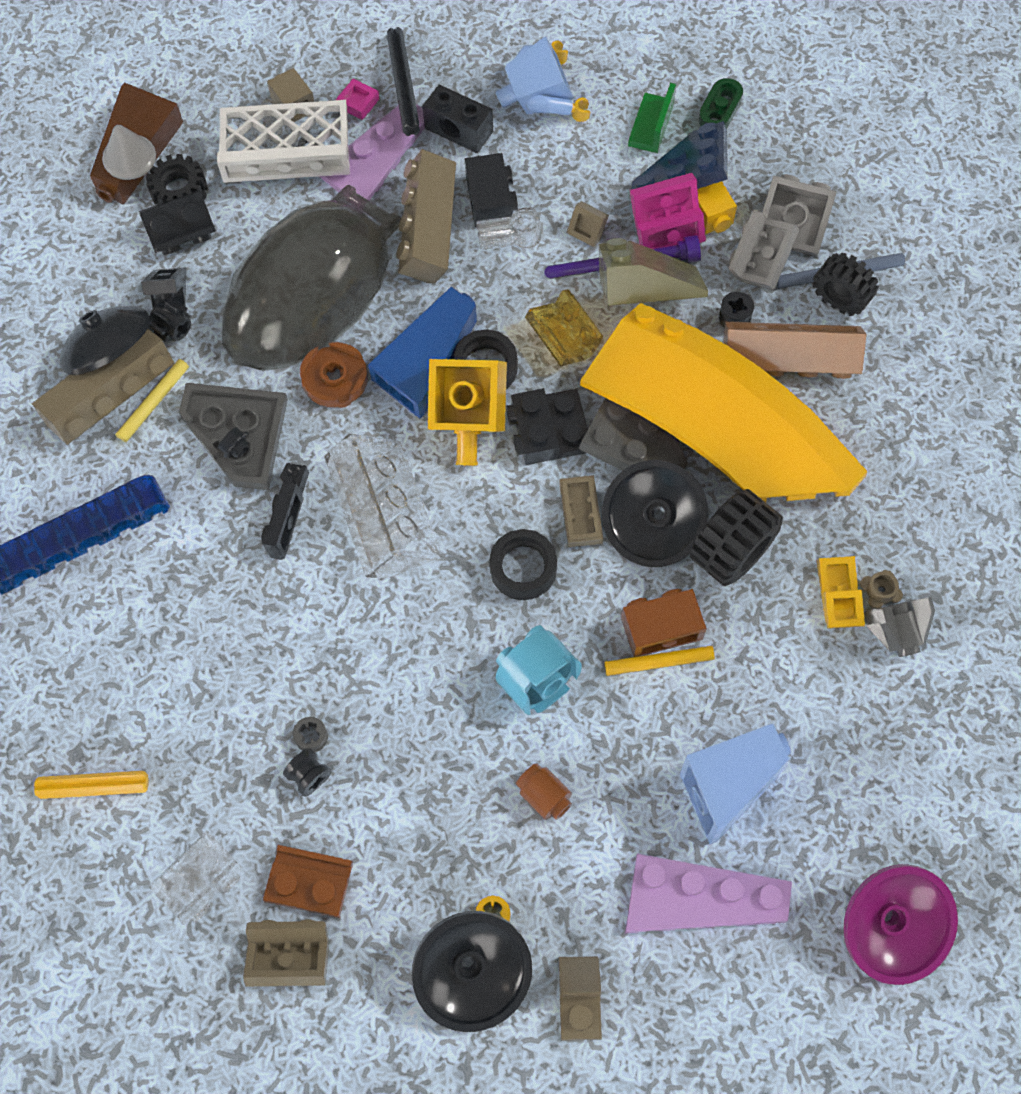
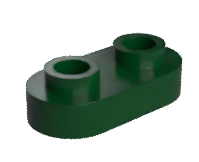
[698,78,743,129]

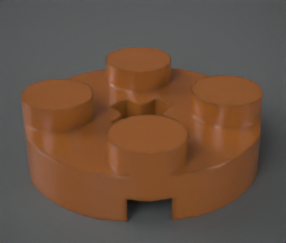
[300,342,368,408]

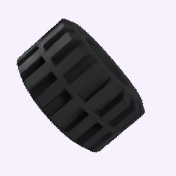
[690,489,783,586]

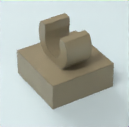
[566,201,609,247]

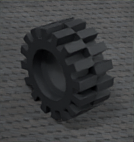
[146,154,208,205]
[812,253,879,316]

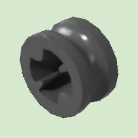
[293,717,328,752]

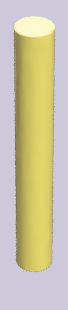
[115,359,189,443]

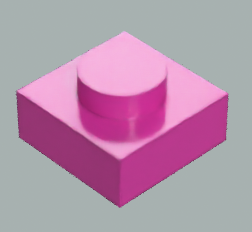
[336,78,380,120]

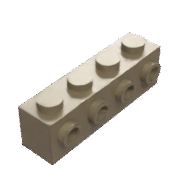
[396,149,456,284]
[31,329,174,445]

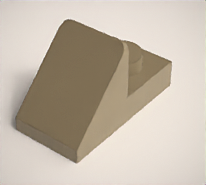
[559,956,602,1041]

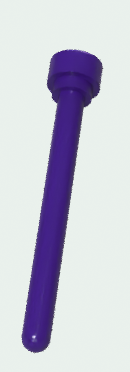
[544,235,701,279]

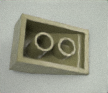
[598,238,708,306]

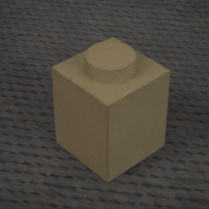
[267,68,314,122]

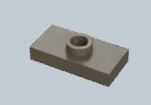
[559,475,603,547]

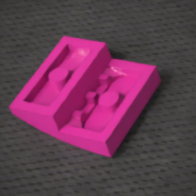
[630,173,706,249]

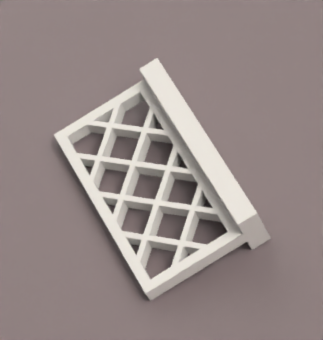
[217,100,350,183]

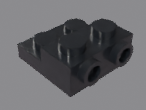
[506,388,588,465]

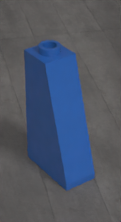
[368,286,477,419]

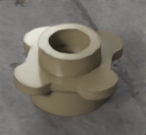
[860,570,903,609]

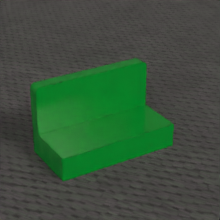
[628,82,677,153]

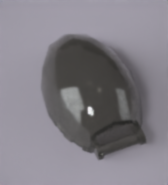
[222,184,401,372]

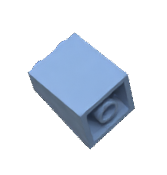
[680,723,791,845]

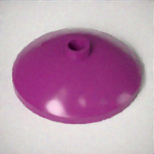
[844,864,958,985]

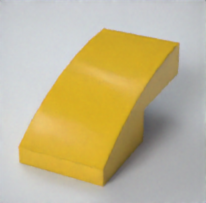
[816,556,865,629]

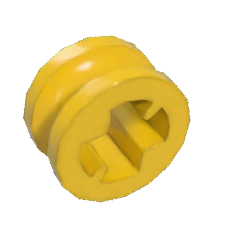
[476,895,511,922]

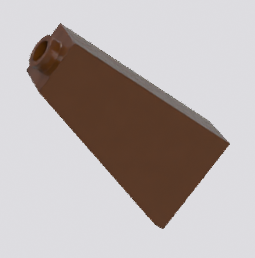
[90,82,183,204]

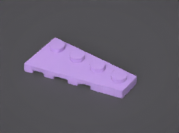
[319,104,425,212]
[625,854,792,934]

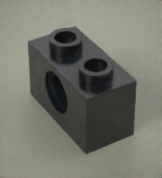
[422,84,494,154]

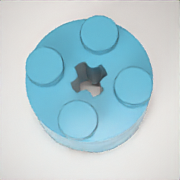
[496,625,582,715]

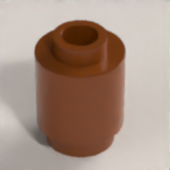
[516,763,572,820]

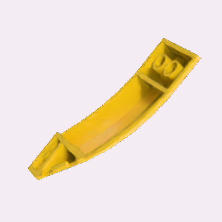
[580,303,867,502]

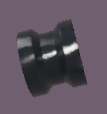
[718,291,755,329]
[283,748,332,797]

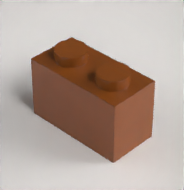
[621,589,707,657]

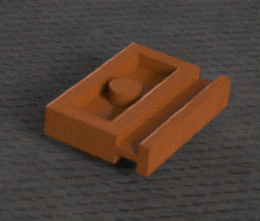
[263,845,354,918]

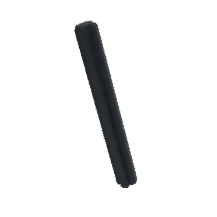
[387,27,420,136]

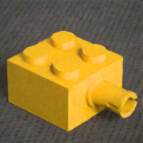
[428,359,507,466]

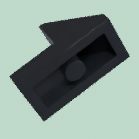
[141,267,186,308]

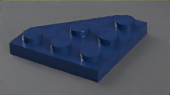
[631,121,728,190]

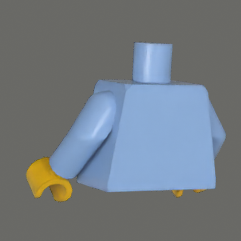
[495,36,591,122]

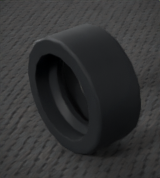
[453,329,518,390]
[489,529,557,601]

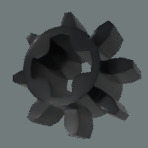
[150,299,191,343]

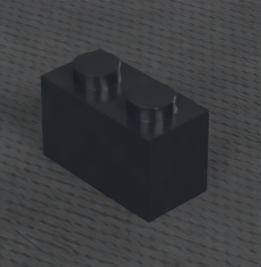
[464,153,518,228]

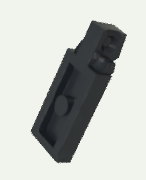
[261,463,310,560]

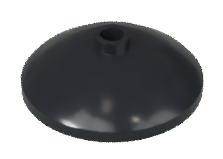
[59,306,151,375]
[602,460,709,567]
[411,911,532,1032]

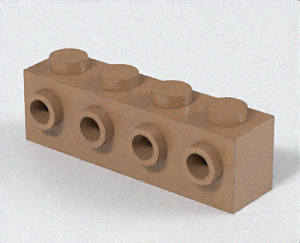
[724,322,867,379]

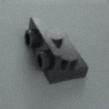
[139,190,216,255]

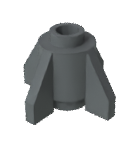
[864,597,935,657]

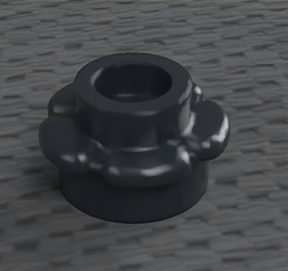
[218,427,250,459]

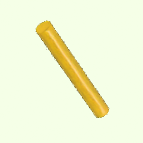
[604,645,715,676]

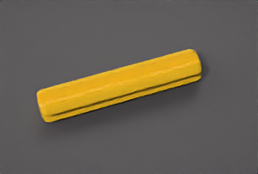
[34,770,149,799]

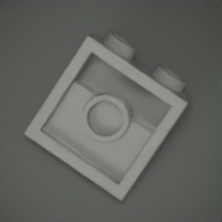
[762,174,837,257]

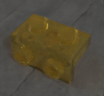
[525,289,603,367]

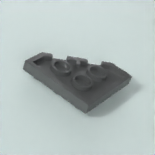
[179,383,288,490]
[579,398,688,471]

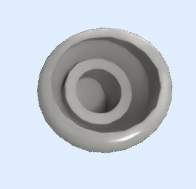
[102,125,156,180]

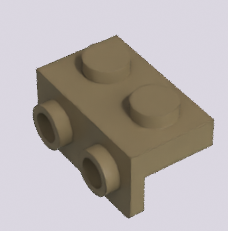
[243,919,329,987]

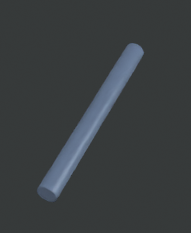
[777,253,905,289]

